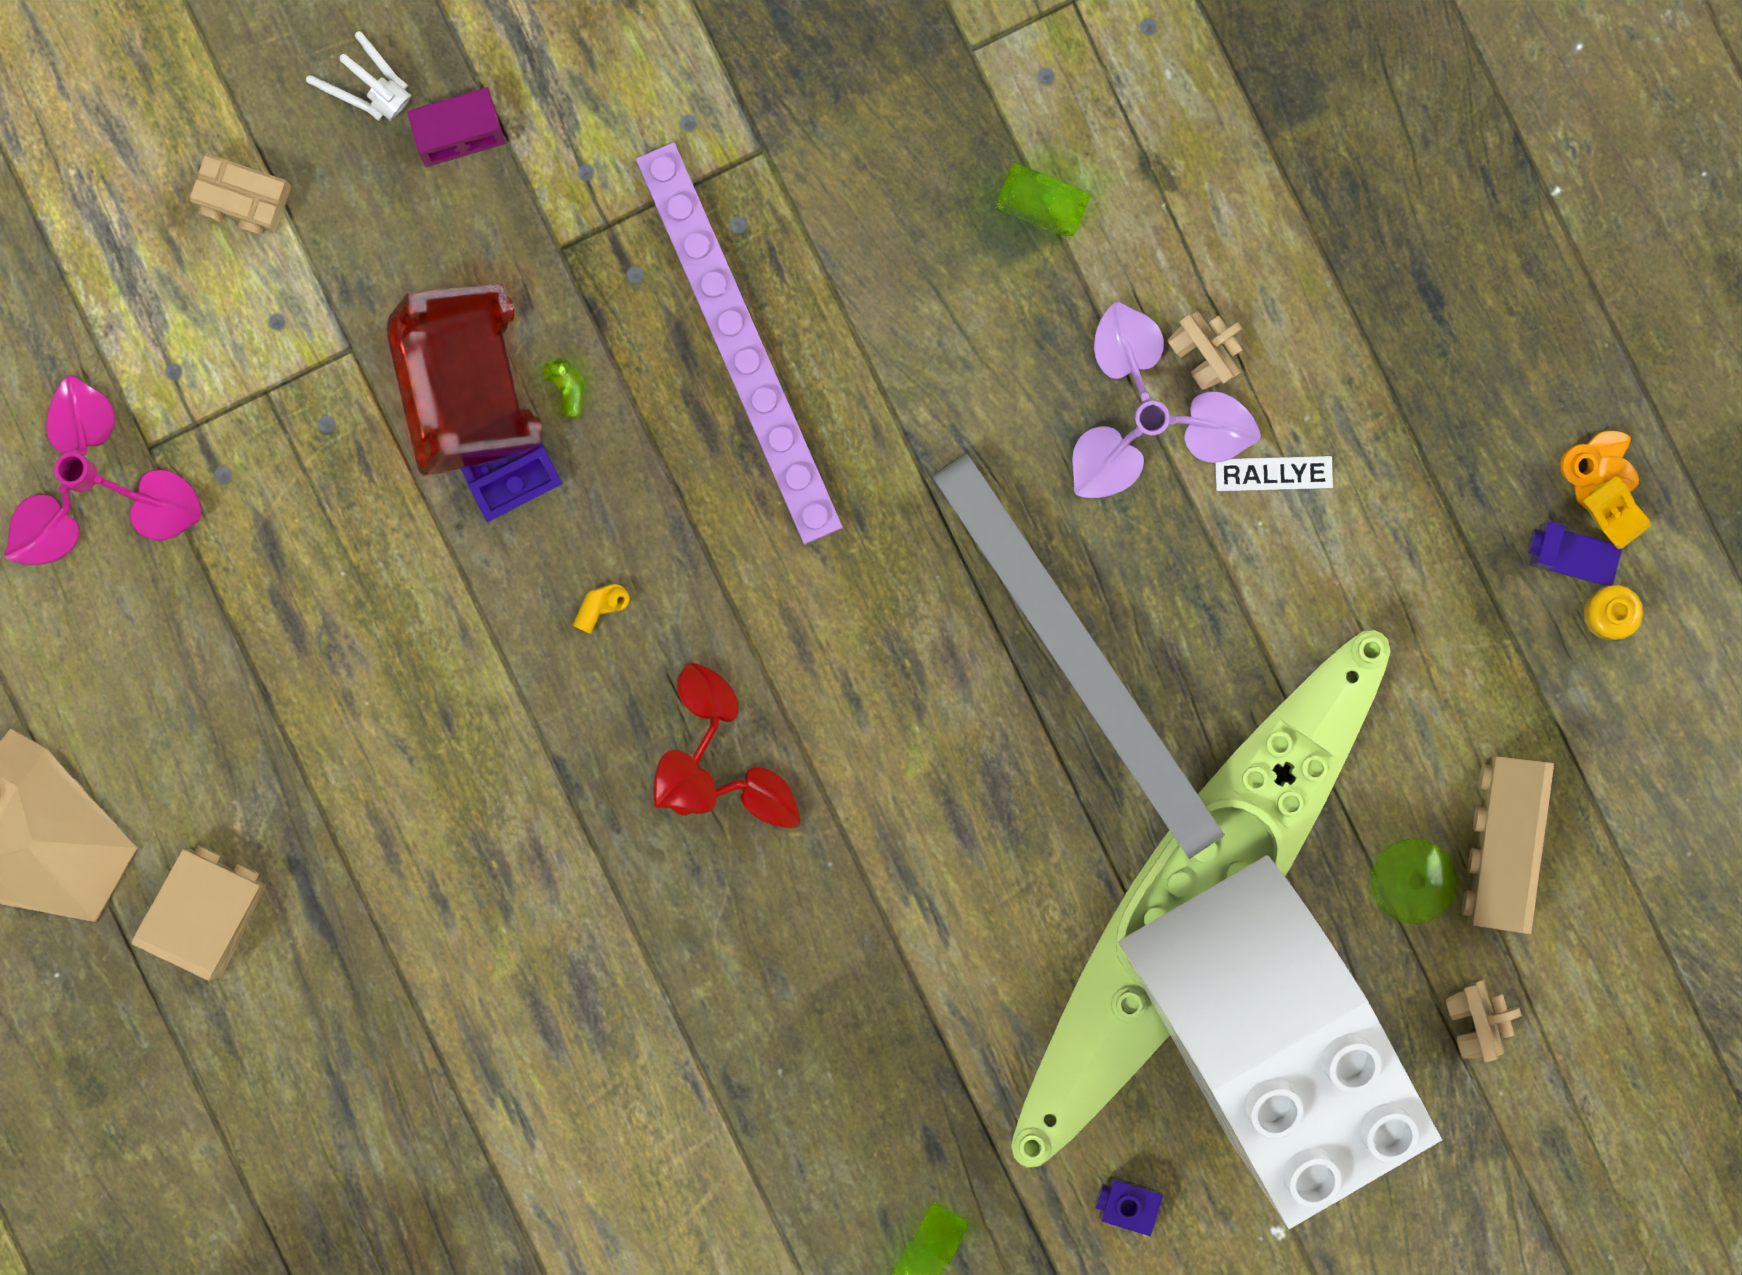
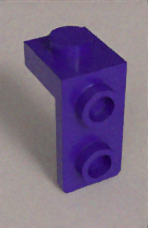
[1528,521,1622,586]

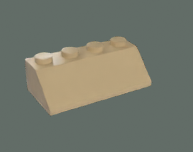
[1462,756,1554,934]

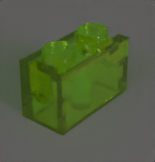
[995,161,1091,240]

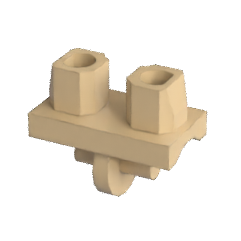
[1168,311,1243,390]
[1446,979,1522,1062]

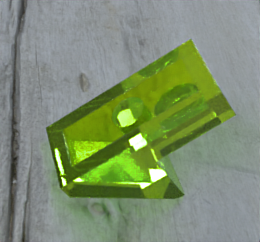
[890,1201,969,1275]

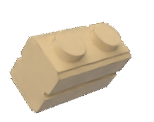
[190,153,291,236]

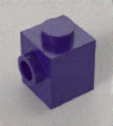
[1095,1176,1163,1237]

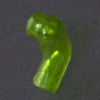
[543,358,585,418]

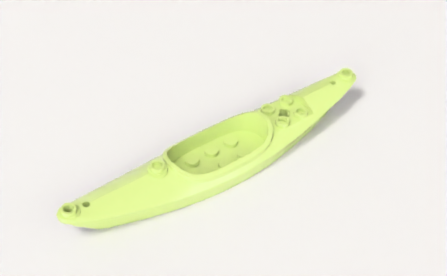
[1011,630,1391,1168]

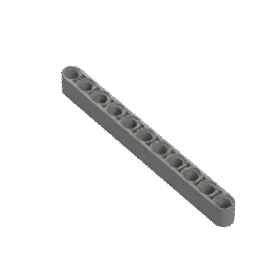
[932,453,1225,859]

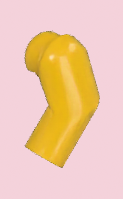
[572,584,630,634]

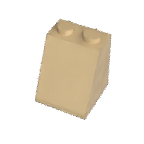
[131,845,266,981]

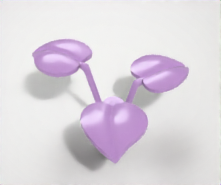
[1072,302,1261,498]

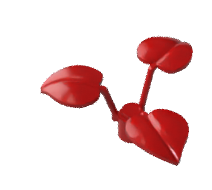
[654,663,800,829]

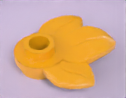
[1560,430,1639,509]

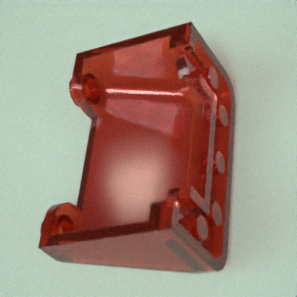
[387,283,542,476]

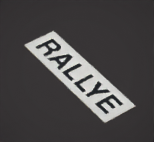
[1215,456,1333,491]

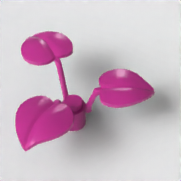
[4,375,202,565]

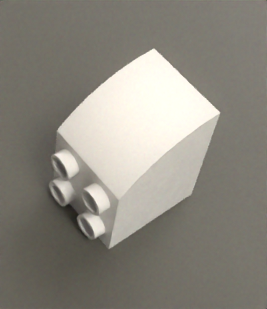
[1118,855,1442,1229]

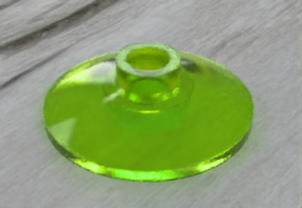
[1371,839,1457,923]

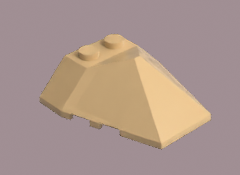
[0,729,138,922]

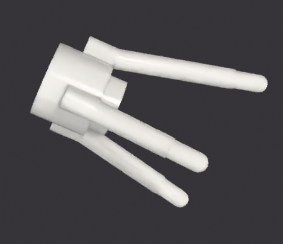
[306,31,412,121]

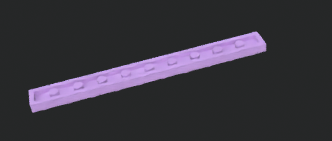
[636,142,843,545]

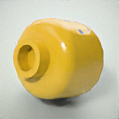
[1584,585,1644,641]

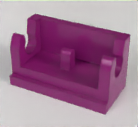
[407,87,506,168]

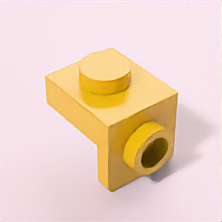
[1583,475,1651,549]

